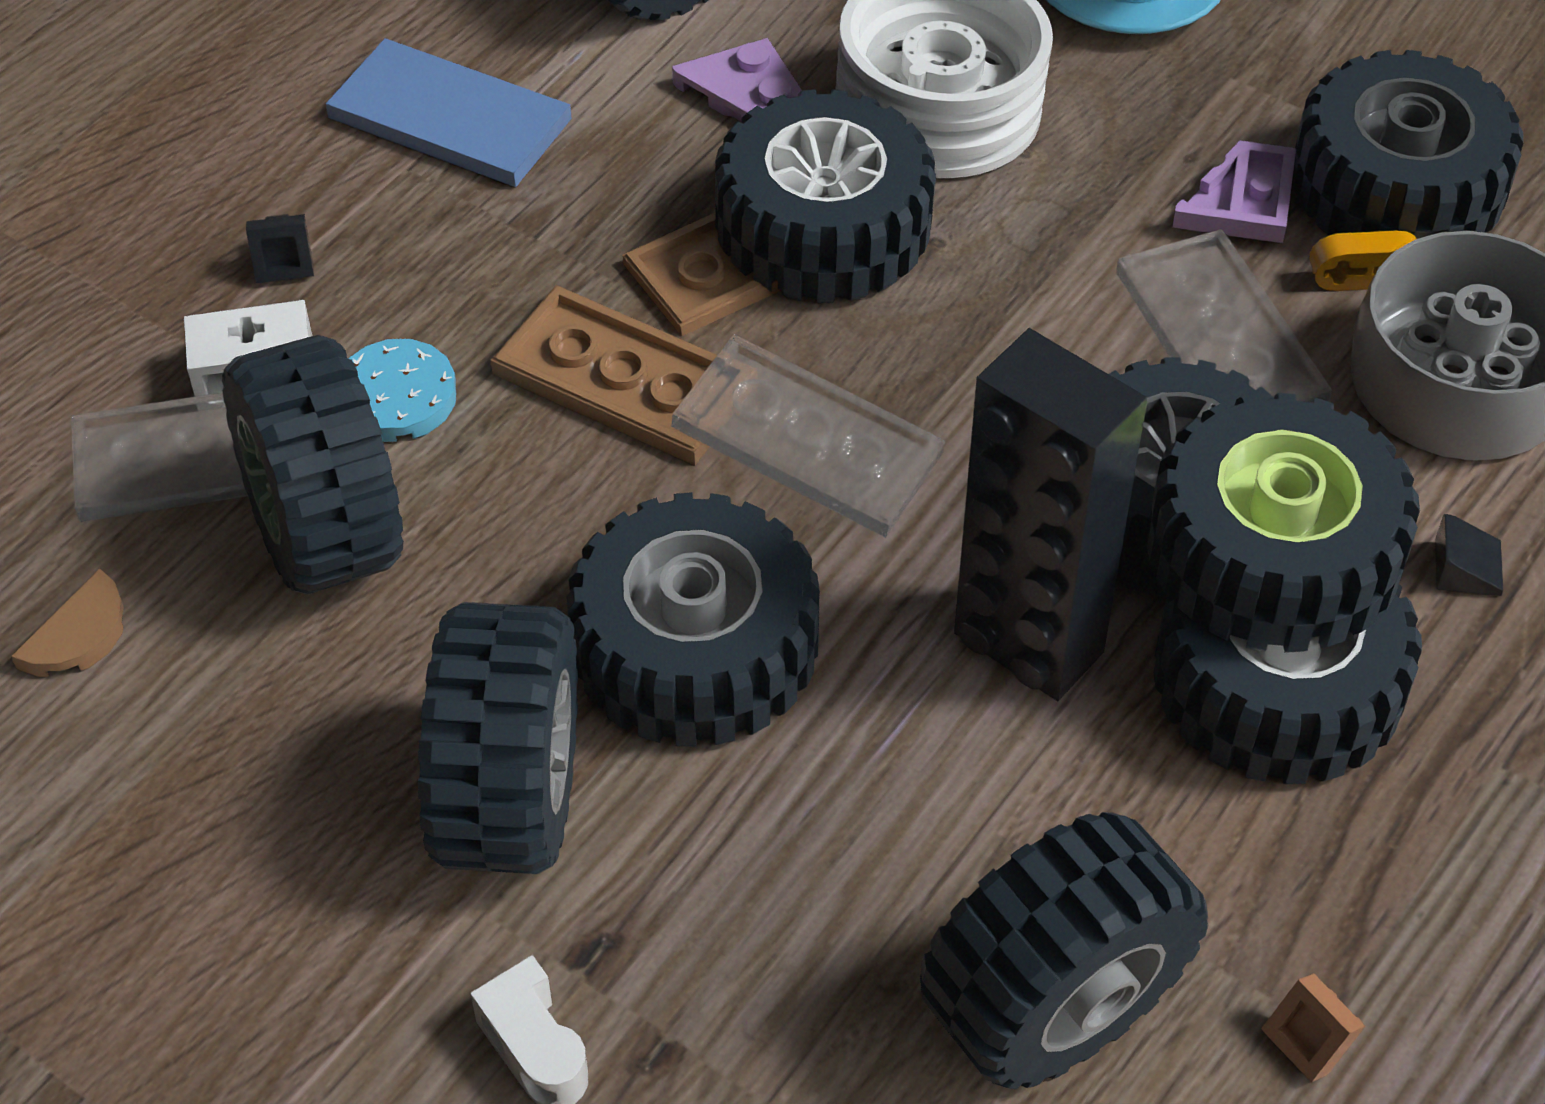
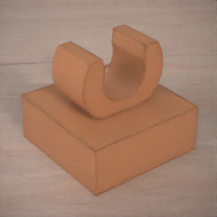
[1261,974,1366,1083]

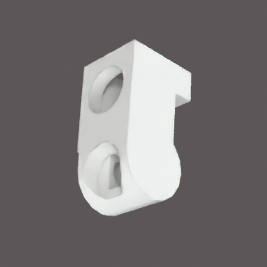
[471,955,588,1104]

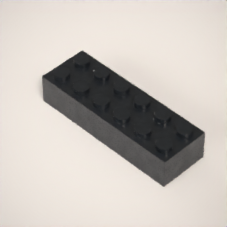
[954,328,1148,702]

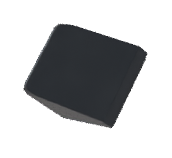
[1435,514,1503,596]

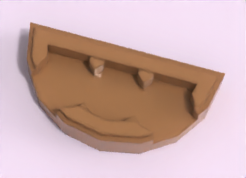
[11,568,124,677]

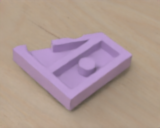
[672,38,802,123]
[1173,141,1296,243]

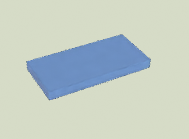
[326,38,572,187]

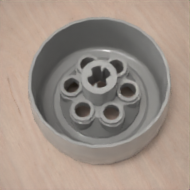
[1351,231,1545,461]

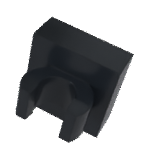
[246,214,314,283]

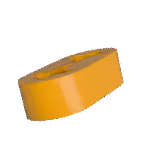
[1309,230,1417,291]

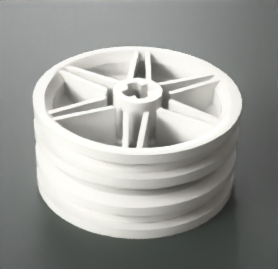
[836,0,1053,178]

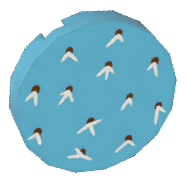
[348,339,456,442]

